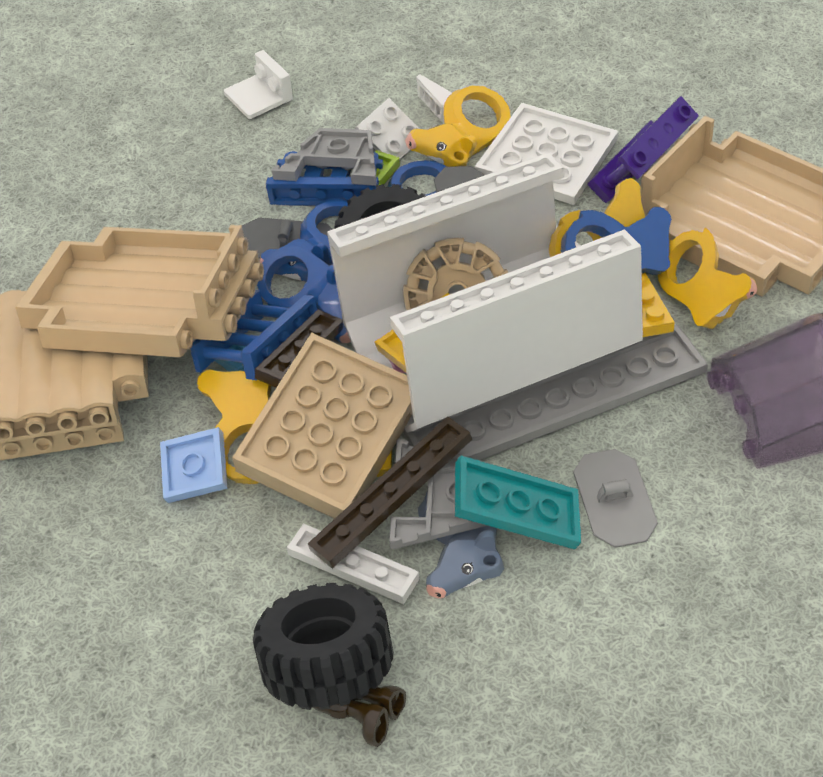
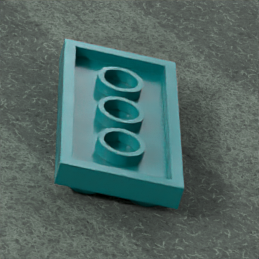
[455,455,581,549]

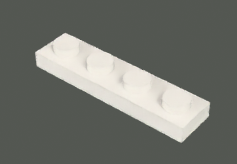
[287,523,420,605]

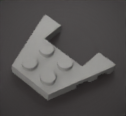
[272,128,377,185]
[389,439,490,549]

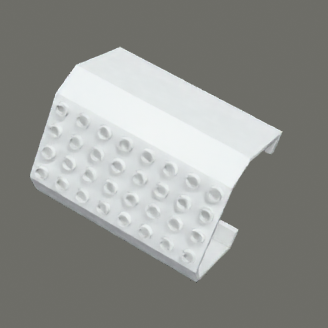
[327,153,643,433]

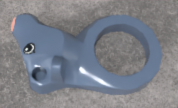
[418,490,504,598]

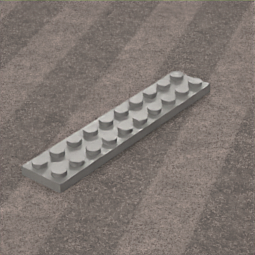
[404,324,708,460]

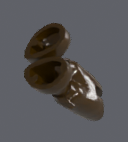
[312,685,406,747]

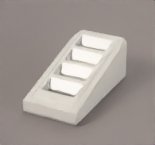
[416,74,452,124]

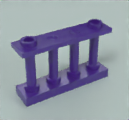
[587,96,699,203]

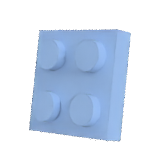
[160,427,228,503]

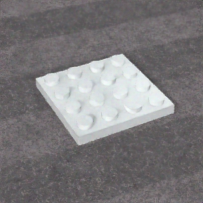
[475,103,618,205]

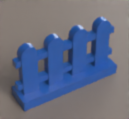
[266,151,384,206]

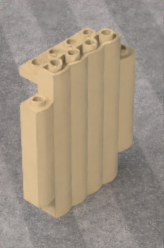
[640,116,823,296]
[15,225,264,357]
[0,290,149,460]

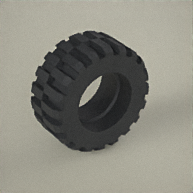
[252,583,394,710]

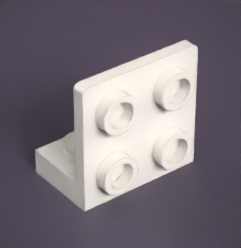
[224,50,293,119]
[354,98,419,160]

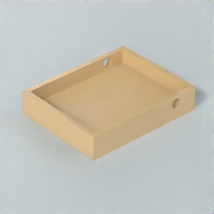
[232,333,413,519]

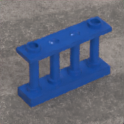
[190,290,317,380]

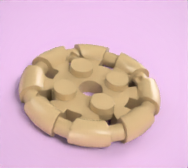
[403,238,508,310]

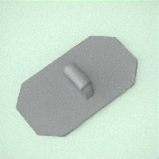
[573,449,658,548]

